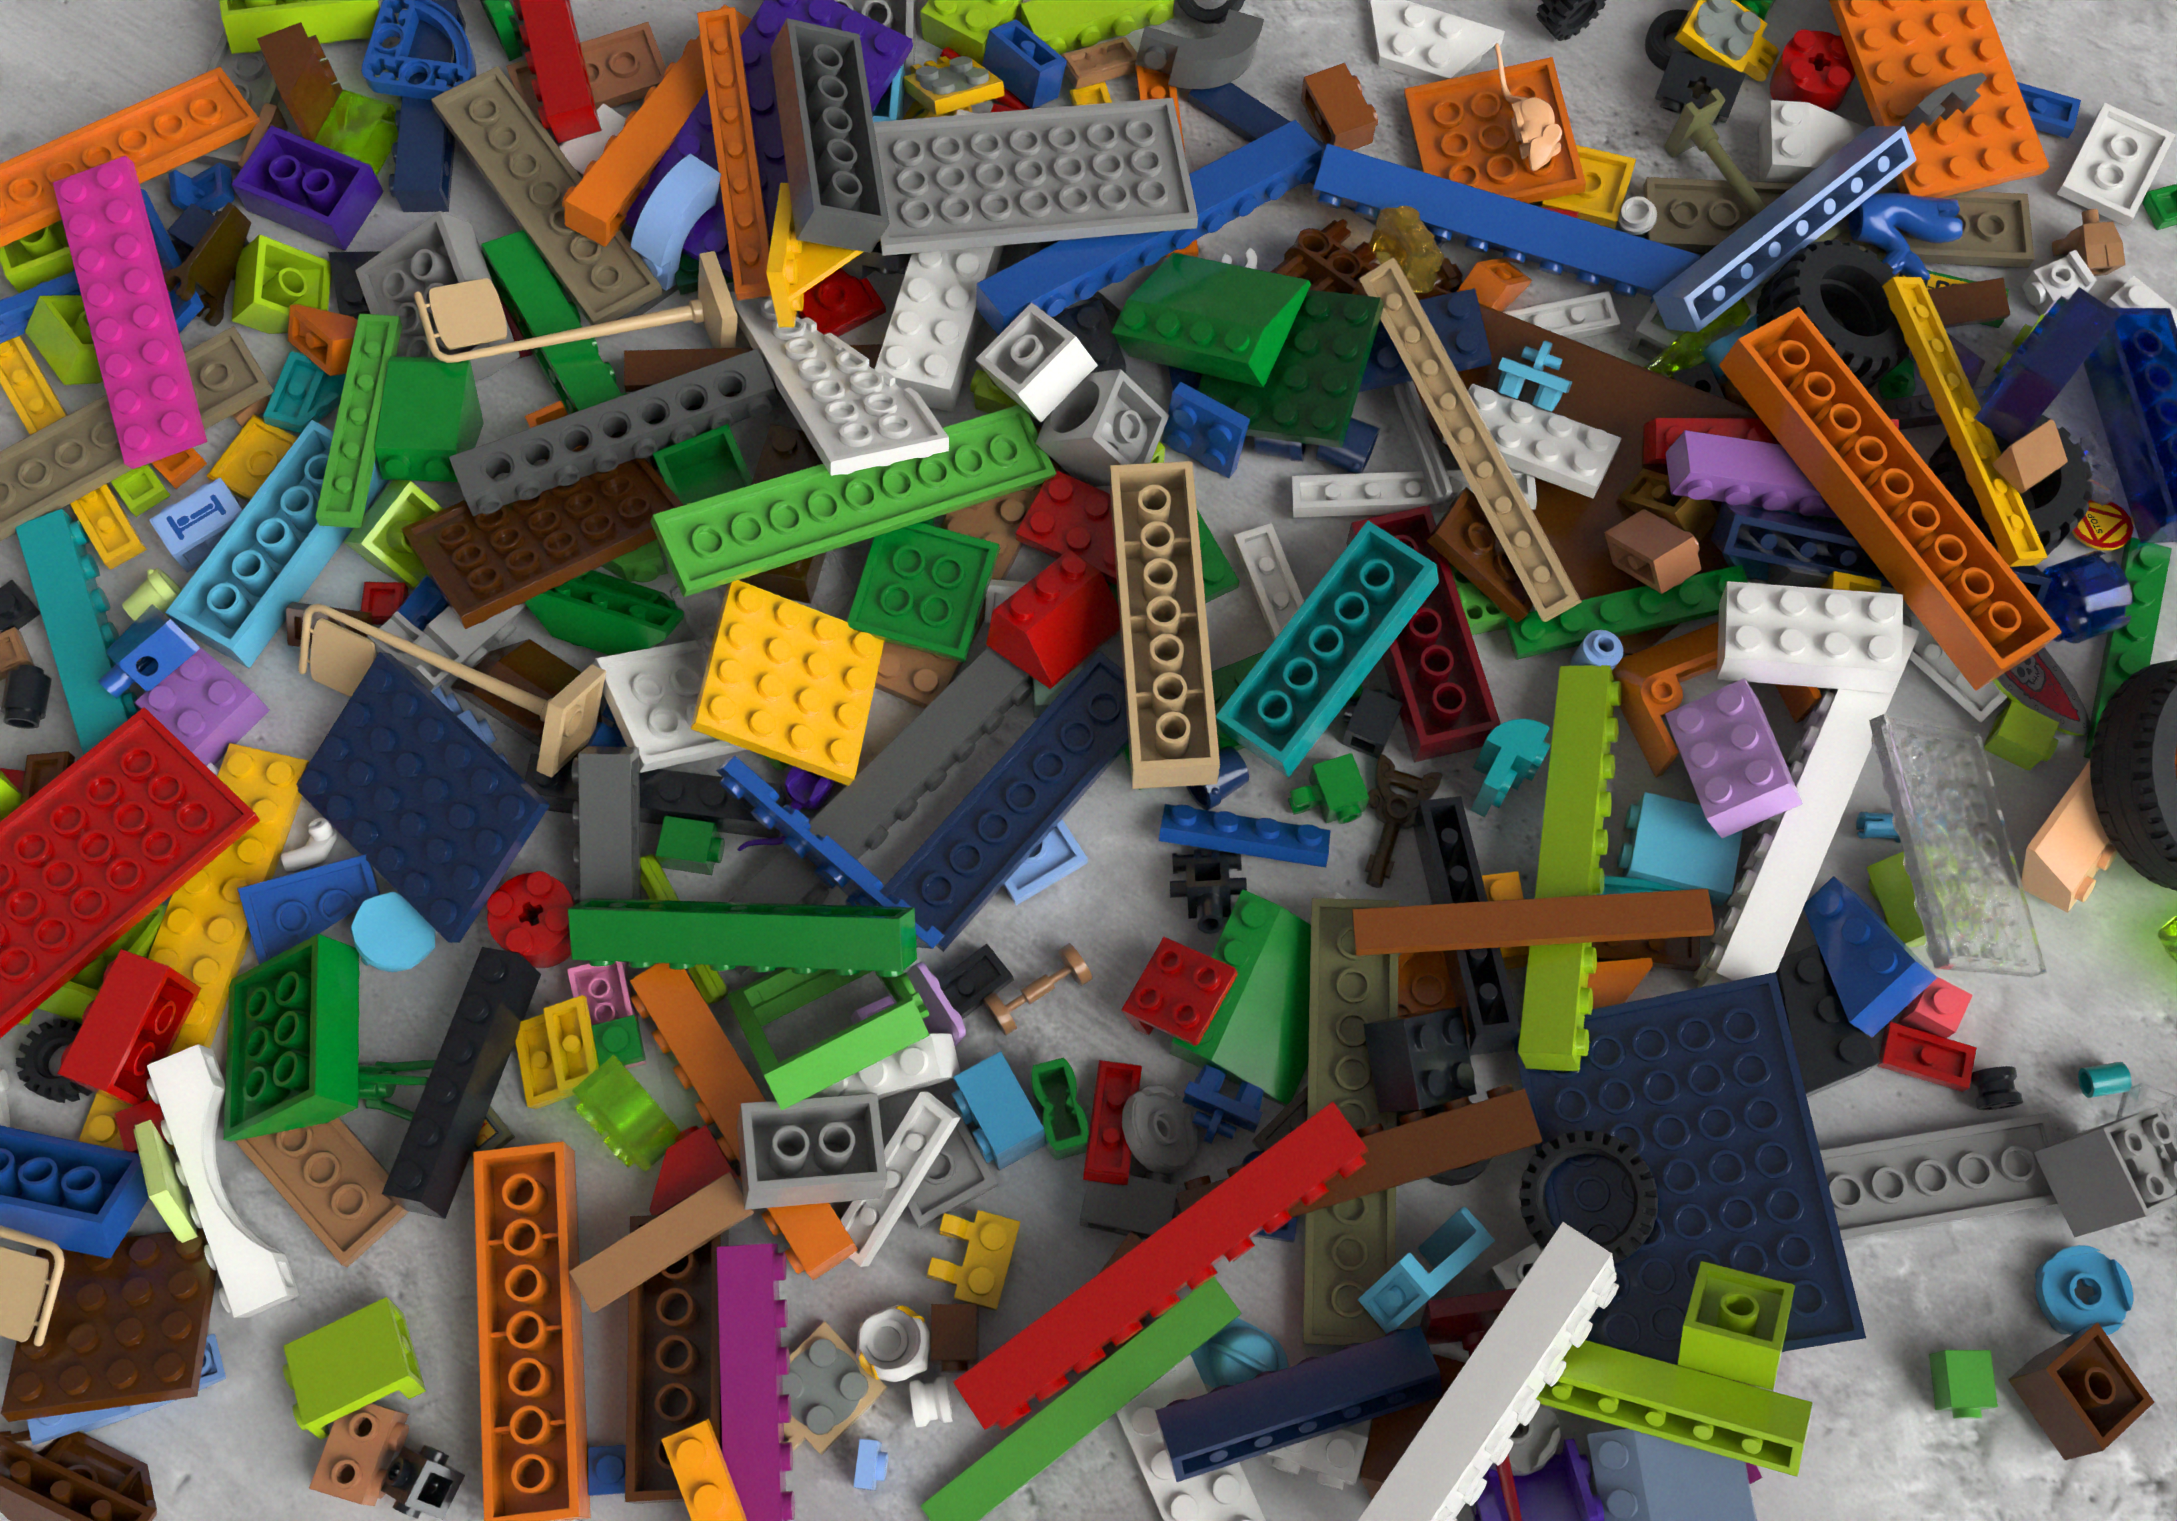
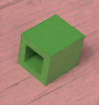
[1929,1350,1998,1419]

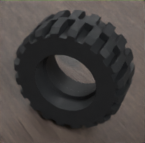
[1756,240,1910,390]
[1927,407,2093,555]

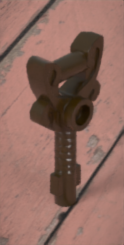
[1364,754,1443,888]

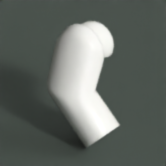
[281,818,337,873]

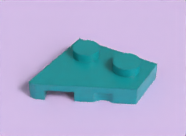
[263,351,346,433]

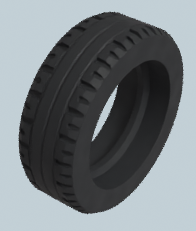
[2090,660,2177,891]

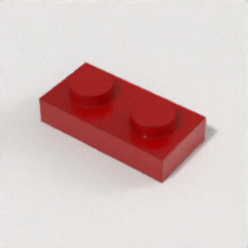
[1877,1022,1977,1092]

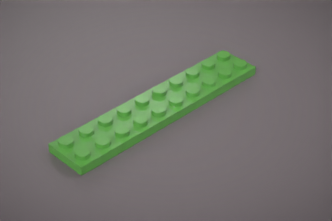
[650,405,1057,597]

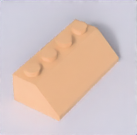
[2020,760,2118,913]

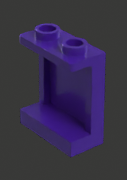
[1470,1438,1604,1521]

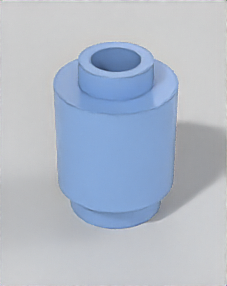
[1571,630,1623,671]

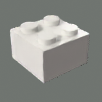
[975,303,1098,422]

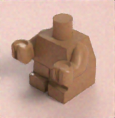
[2052,209,2126,276]

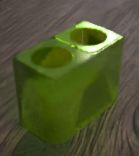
[313,89,399,177]

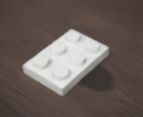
[2057,103,2176,227]

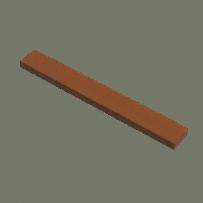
[1352,889,1715,956]

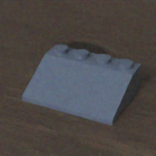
[1587,1429,1757,1521]

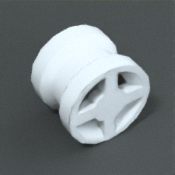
[910,1375,953,1428]

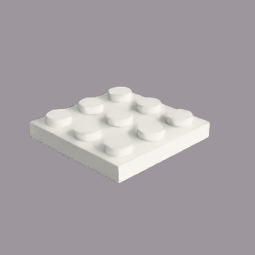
[593,638,748,773]

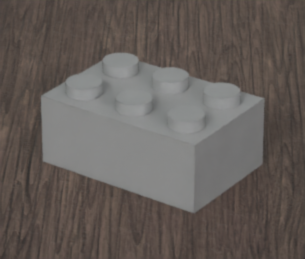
[737,1094,888,1210]

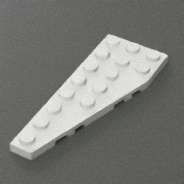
[730,292,949,476]

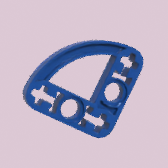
[361,0,476,100]

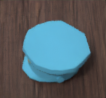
[350,892,436,972]

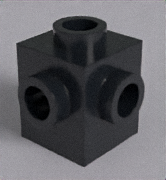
[381,1445,465,1520]

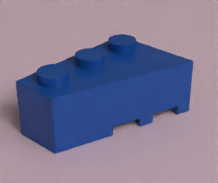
[1803,876,1938,1037]

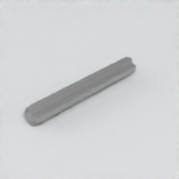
[1392,381,1454,505]

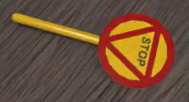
[2071,498,2177,550]

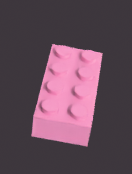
[567,961,647,1075]

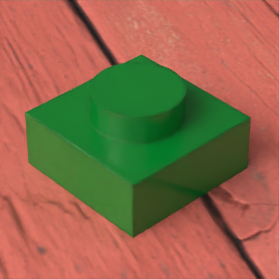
[591,1015,646,1071]

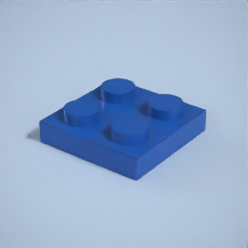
[1162,382,1250,478]

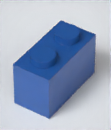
[982,19,1067,109]

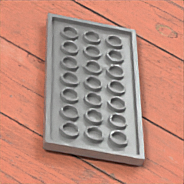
[874,98,1198,256]

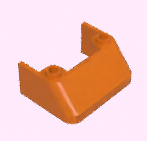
[1612,621,1822,778]

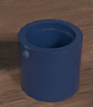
[1316,417,1380,474]

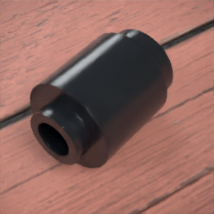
[0,665,52,729]

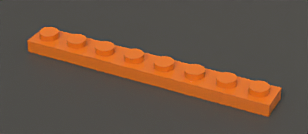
[697,7,771,300]

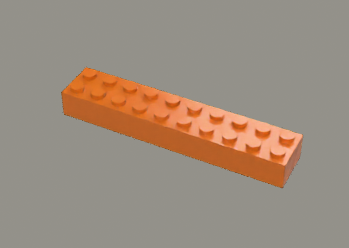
[1719,307,2062,691]

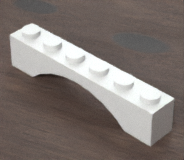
[146,1044,300,1318]

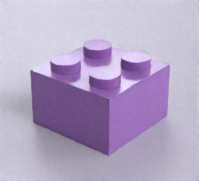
[134,644,270,766]

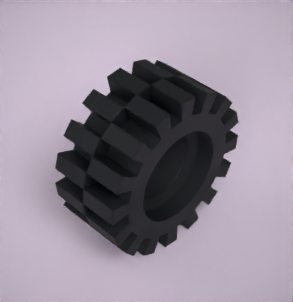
[1536,0,1606,41]
[16,1018,93,1103]

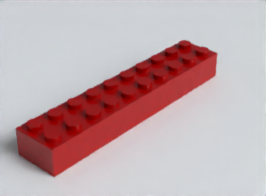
[953,1102,1369,1430]

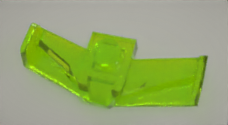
[1644,297,1751,378]

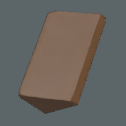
[1992,419,2068,494]

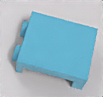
[1617,792,1743,907]
[1357,1207,1495,1334]

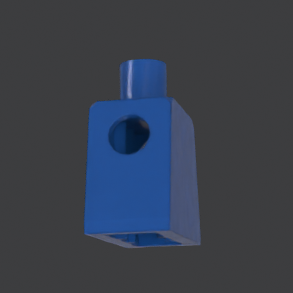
[98,604,200,699]

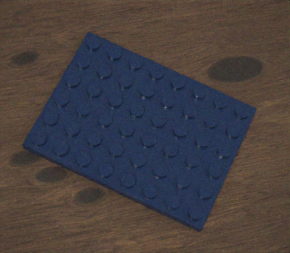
[1514,972,1866,1368]

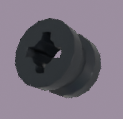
[1971,1066,2023,1110]

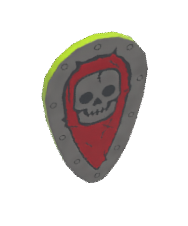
[1993,647,2091,736]

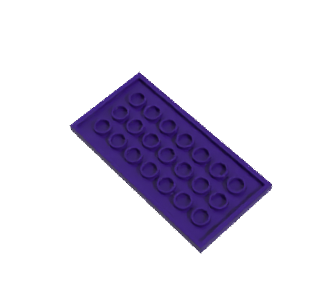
[625,0,913,279]

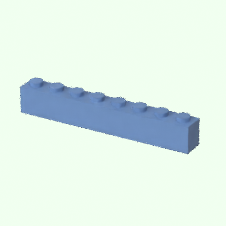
[1653,126,1916,332]

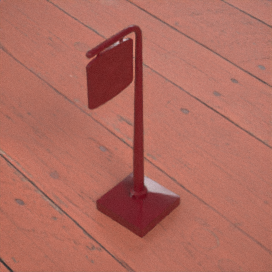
[1420,1288,1522,1521]

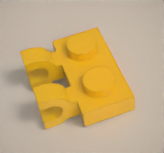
[927,1210,1021,1311]

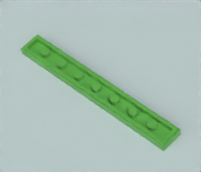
[920,1277,1242,1521]

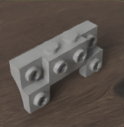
[367,603,528,692]

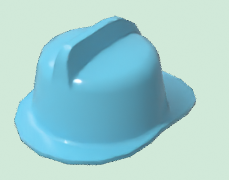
[1191,1317,1288,1389]

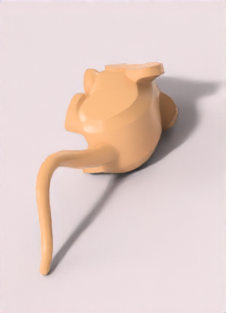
[1495,43,1562,171]

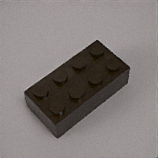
[740,424,827,604]

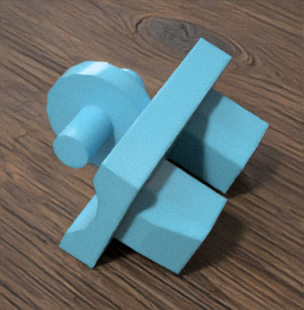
[1497,340,1572,412]

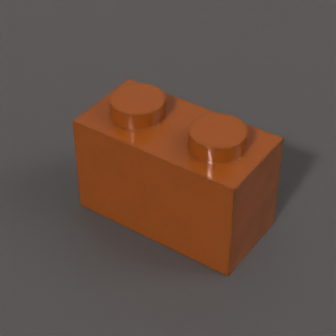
[1301,62,1378,151]

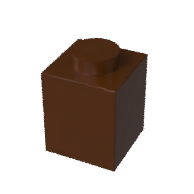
[931,1304,979,1373]

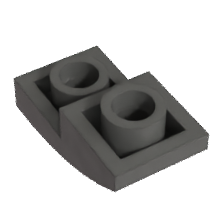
[1900,73,1987,134]

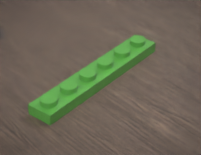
[315,313,403,528]

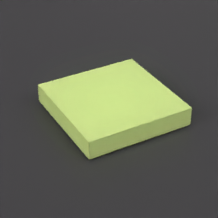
[133,1120,198,1243]

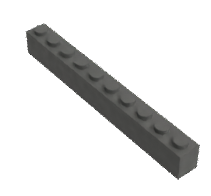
[728,647,1033,976]

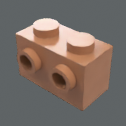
[1604,509,1702,594]
[309,1403,409,1506]

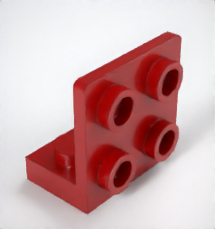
[1121,937,1238,1046]

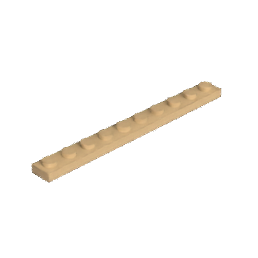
[1359,257,1582,622]

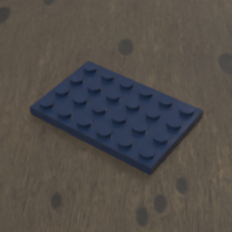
[296,652,550,943]

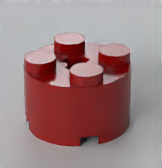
[1769,29,1856,112]
[487,871,576,968]

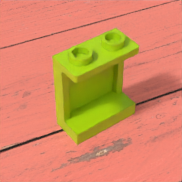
[282,1297,426,1440]

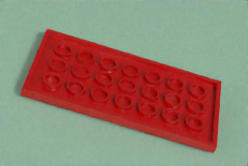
[0,707,260,1038]

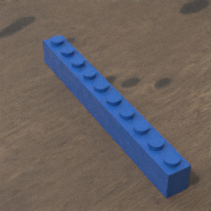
[976,120,1323,336]
[1312,143,1701,304]

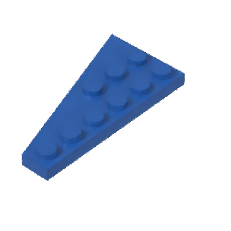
[716,756,945,949]

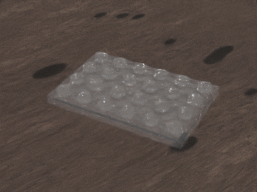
[1869,714,2047,977]

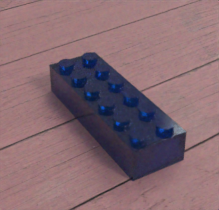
[2075,308,2177,543]

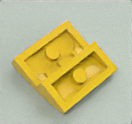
[515,995,602,1109]

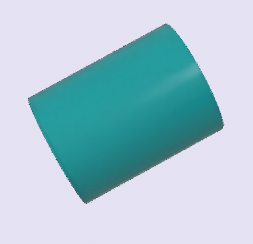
[2078,1061,2132,1098]

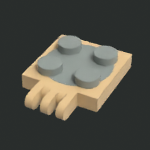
[782,1321,888,1455]

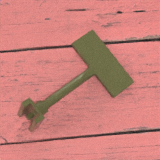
[1664,88,1843,272]

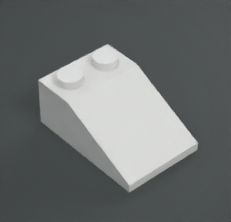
[1758,100,1867,183]

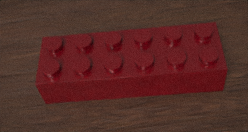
[1346,505,1501,763]

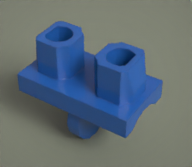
[1182,1065,1264,1144]

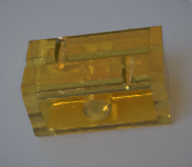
[1369,206,1444,293]

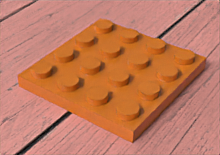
[1404,57,1586,204]

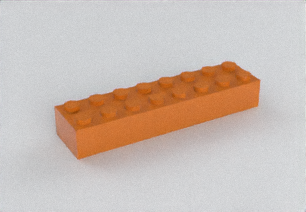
[473,1141,591,1521]

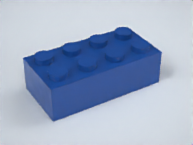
[0,1125,149,1259]

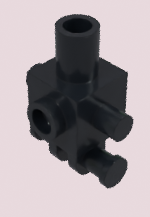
[1170,849,1247,934]

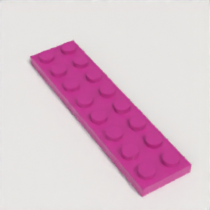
[53,155,207,469]

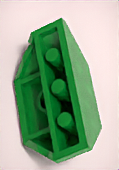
[525,570,684,656]

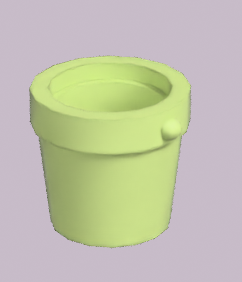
[122,567,182,621]

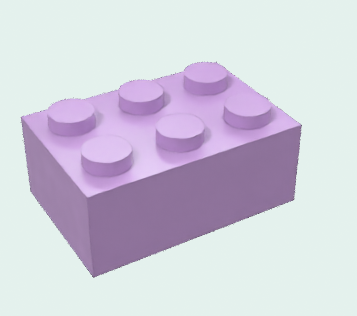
[1665,678,1803,839]

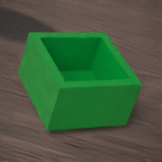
[653,424,753,505]

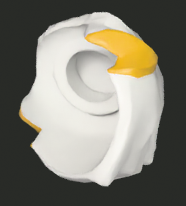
[856,1305,931,1382]

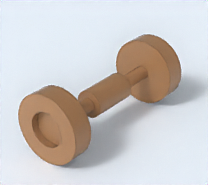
[983,943,1093,1036]

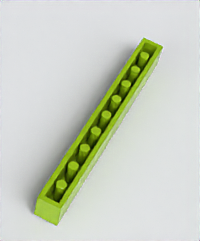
[1518,665,1622,1072]

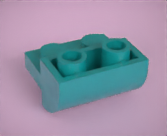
[1470,719,1551,817]

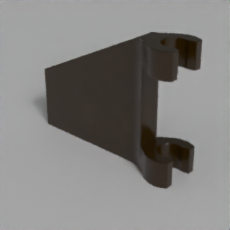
[163,202,251,327]

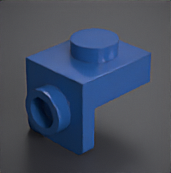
[168,162,235,213]

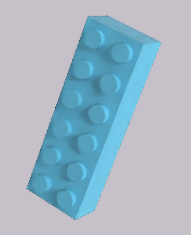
[165,420,389,668]

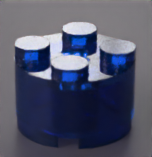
[2042,550,2133,644]

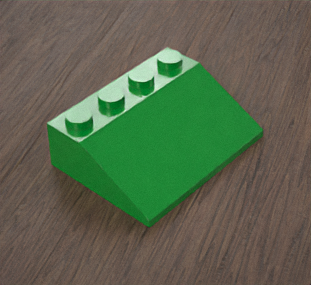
[1111,252,1311,388]
[1170,889,1311,1107]
[223,934,360,1142]

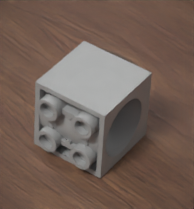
[1035,369,1169,487]
[2034,1106,2177,1238]

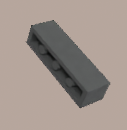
[572,746,641,904]

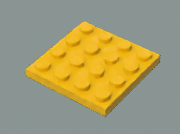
[690,580,884,786]

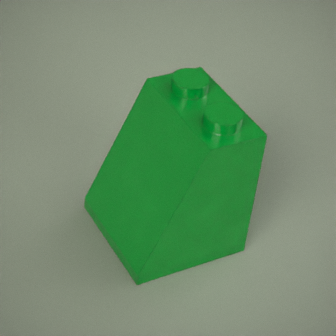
[374,356,484,482]

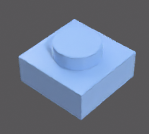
[853,1439,888,1491]

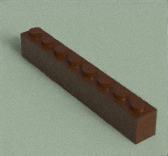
[1176,1084,1542,1218]

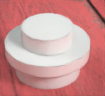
[1618,196,1657,235]

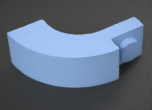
[631,153,721,291]

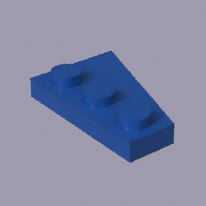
[238,854,380,965]

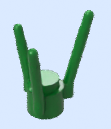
[358,1060,436,1122]

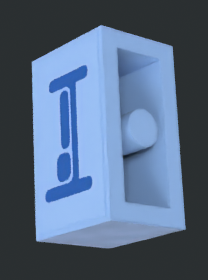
[149,477,243,572]

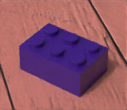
[231,125,384,251]

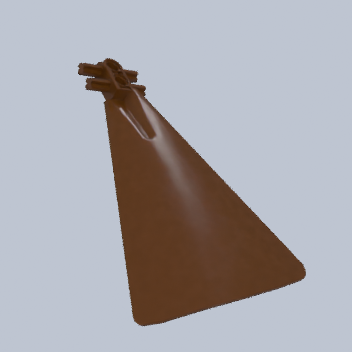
[1270,219,1760,655]

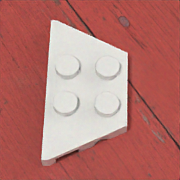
[1368,0,1505,83]

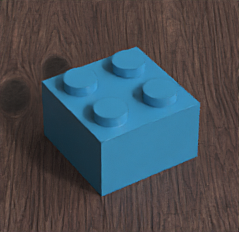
[951,1051,1046,1171]

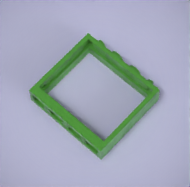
[726,967,930,1111]

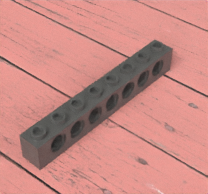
[449,348,778,516]

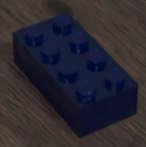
[1974,287,2120,444]

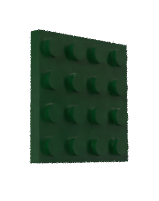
[1198,290,1384,448]

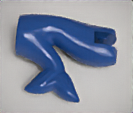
[1848,193,1963,280]

